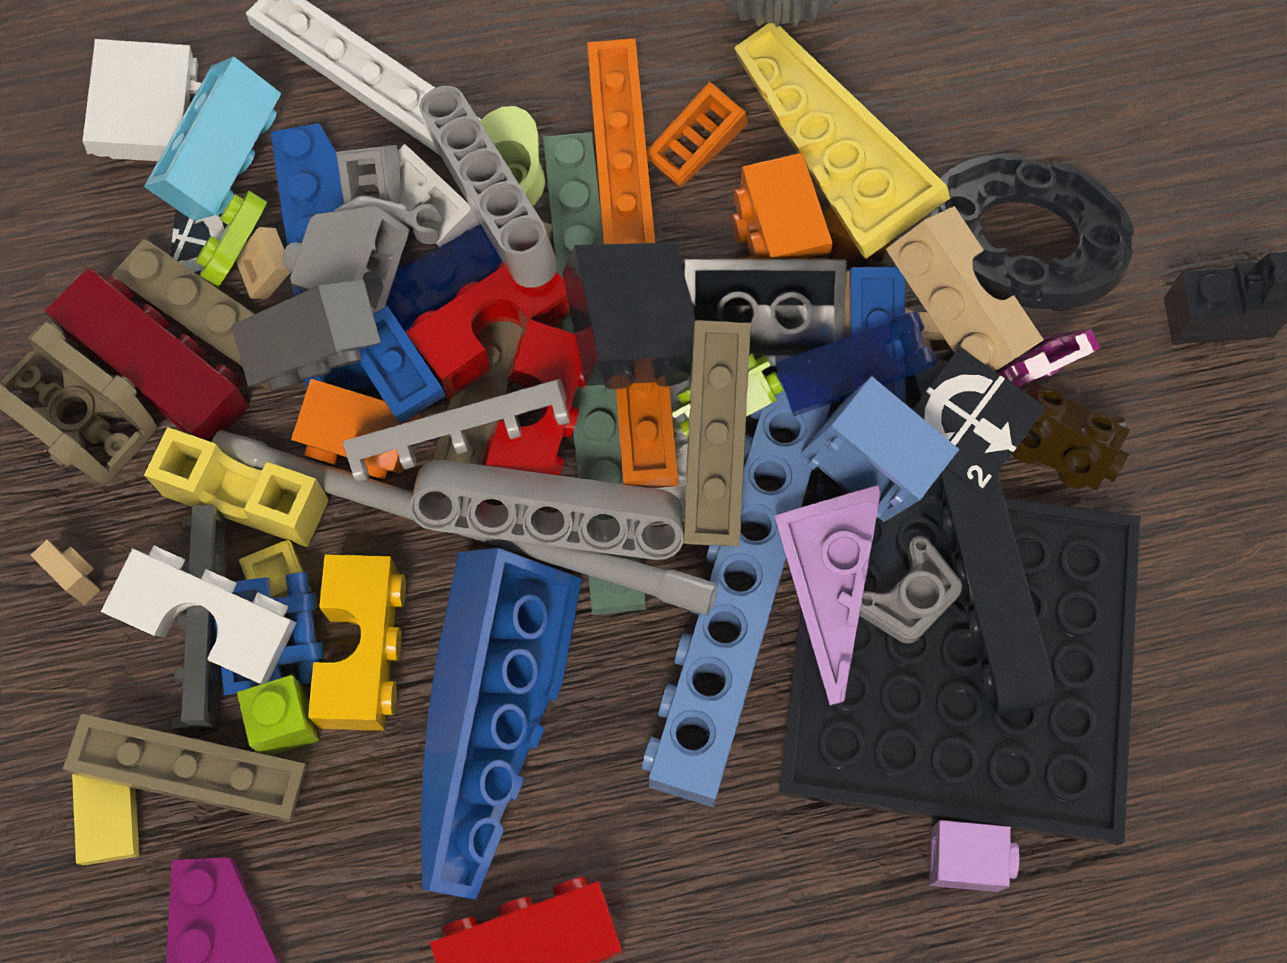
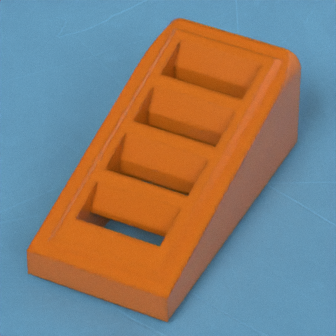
[646,81,748,188]

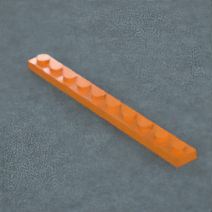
[587,38,678,488]

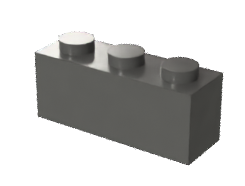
[231,279,381,391]

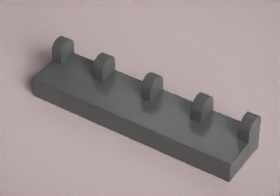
[171,504,228,732]

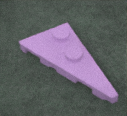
[774,485,880,705]

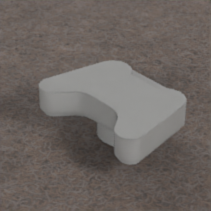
[859,536,962,644]

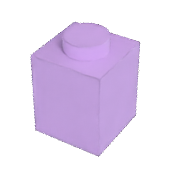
[929,820,1019,892]

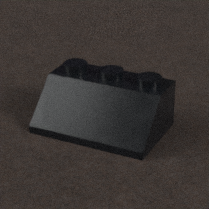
[684,258,847,366]

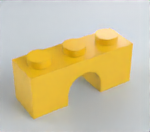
[308,555,406,731]

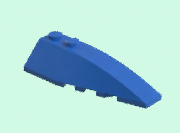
[421,548,582,900]

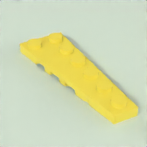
[734,23,950,258]

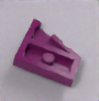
[995,329,1100,387]
[166,858,282,963]

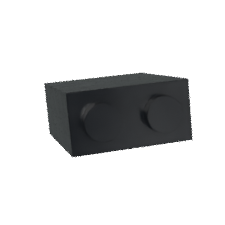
[562,242,695,389]

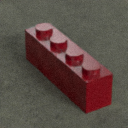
[44,267,249,442]

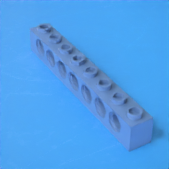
[642,372,835,808]

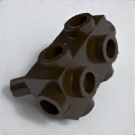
[1012,381,1130,491]

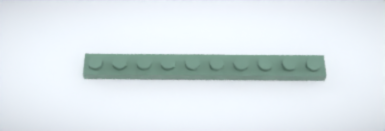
[543,132,646,615]

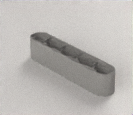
[419,86,558,287]
[410,460,684,560]

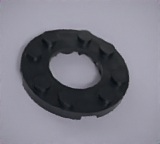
[926,153,1134,311]

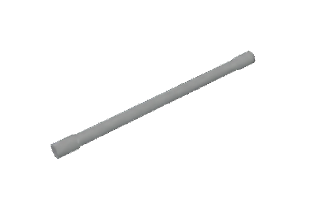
[212,430,718,616]

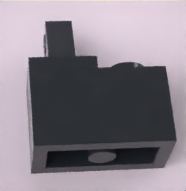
[1163,252,1287,344]

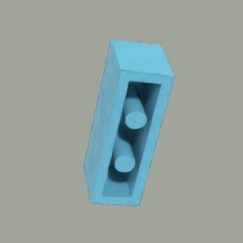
[144,56,281,221]

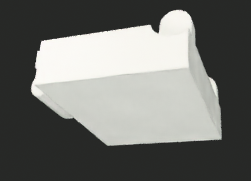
[83,39,202,161]

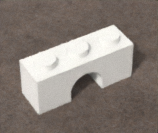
[101,546,297,684]

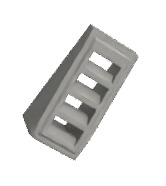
[336,145,401,204]

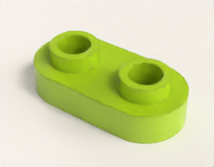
[196,191,267,286]

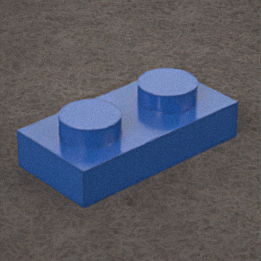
[359,306,445,424]

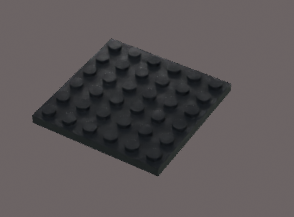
[778,473,1141,846]

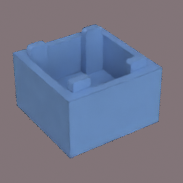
[801,376,959,522]

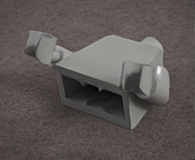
[283,196,442,314]

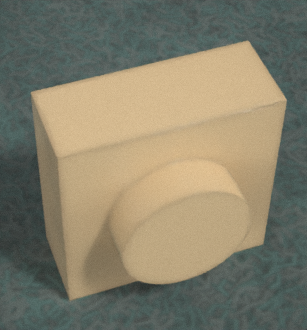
[236,227,291,299]
[31,540,100,605]

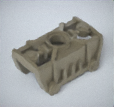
[0,321,157,486]

